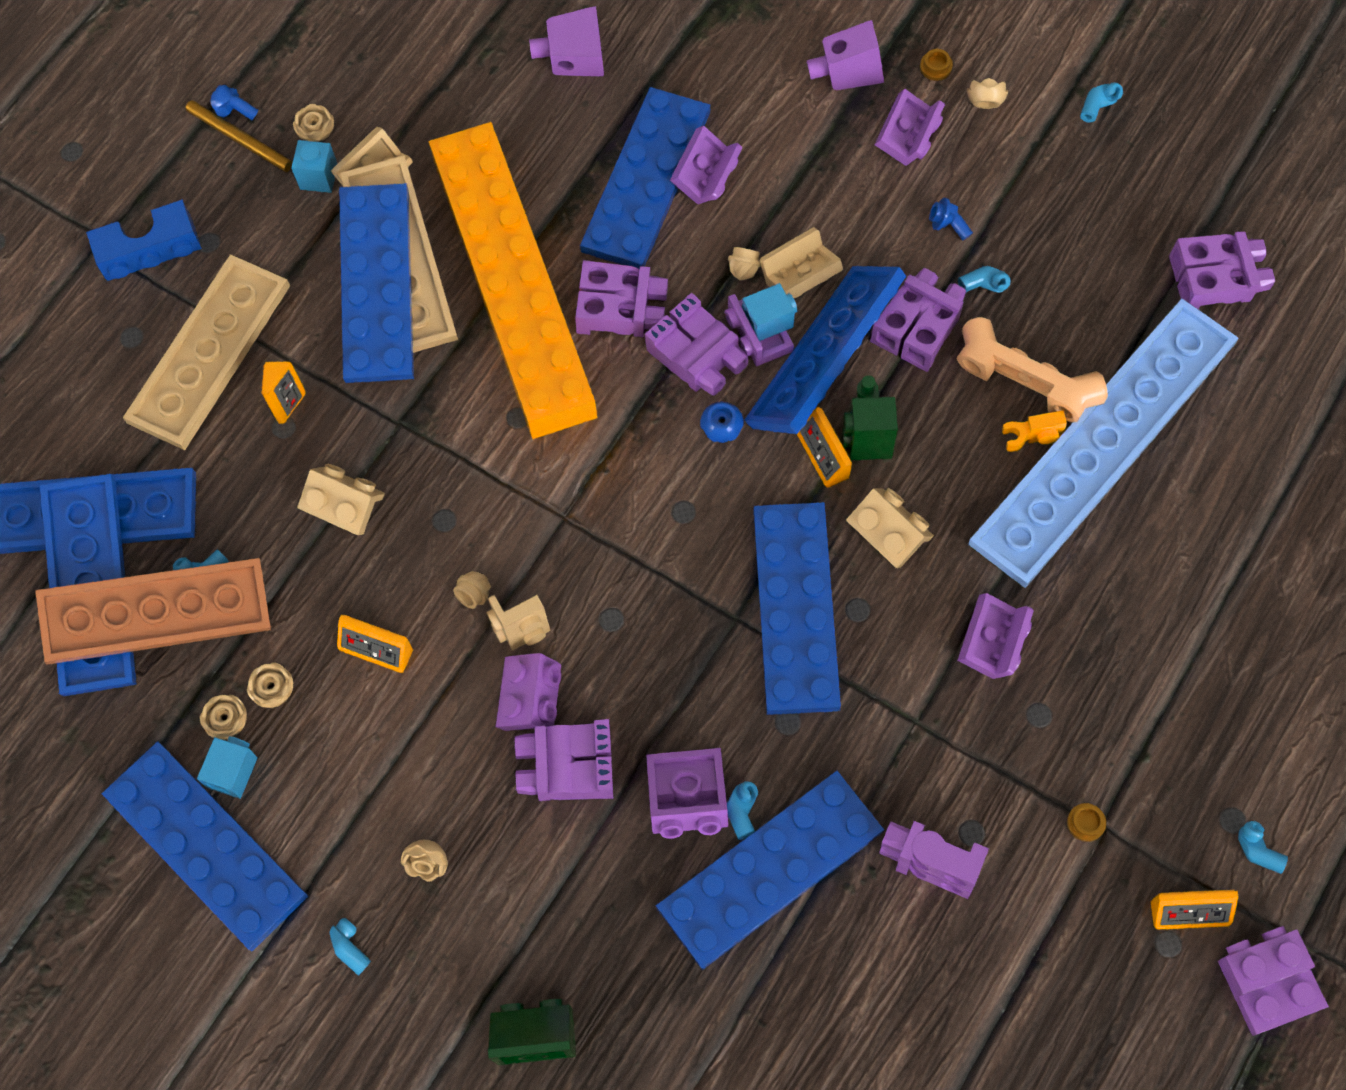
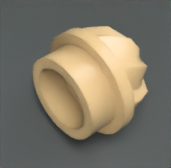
[728,247,761,280]
[453,571,491,609]

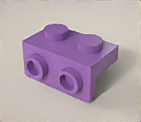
[875,89,945,166]
[670,126,742,204]
[725,294,794,367]
[957,593,1034,679]
[496,653,561,731]

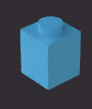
[291,140,338,193]
[742,283,798,341]
[197,736,258,799]

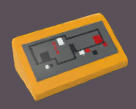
[261,362,306,424]
[797,407,852,487]
[337,615,413,673]
[1150,890,1238,930]

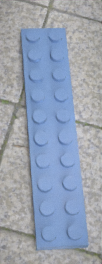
[968,299,1238,588]

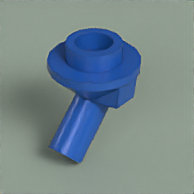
[211,85,258,121]
[929,198,973,241]

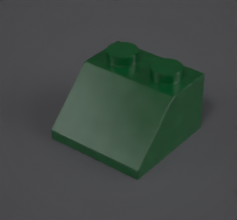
[488,999,576,1066]

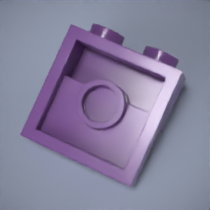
[646,748,728,839]
[1218,926,1329,1036]

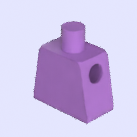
[529,6,604,76]
[807,20,884,90]

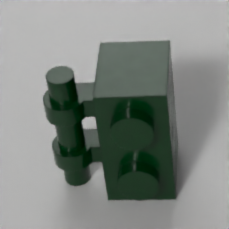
[842,375,898,460]

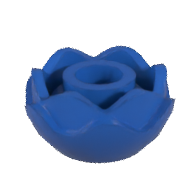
[700,401,744,443]

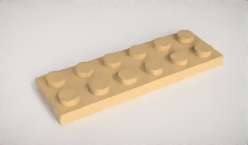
[340,155,458,353]
[123,254,290,450]

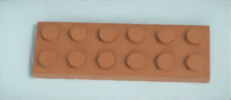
[35,558,271,665]

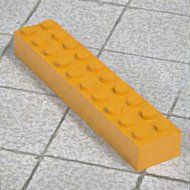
[429,122,598,439]

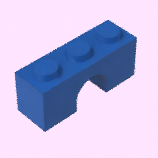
[86,200,202,281]

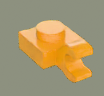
[1002,410,1067,452]

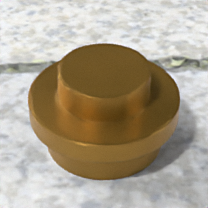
[920,49,953,81]
[1067,803,1106,842]

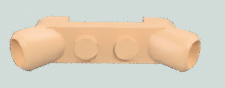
[957,317,1108,422]

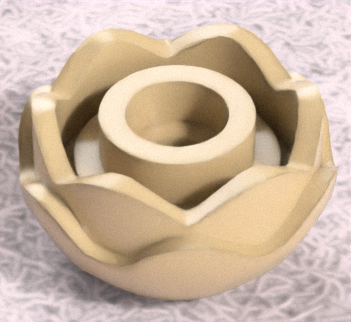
[967,78,1008,109]
[293,104,334,142]
[247,663,293,708]
[200,695,247,740]
[401,839,448,882]

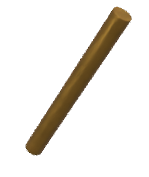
[186,100,293,172]

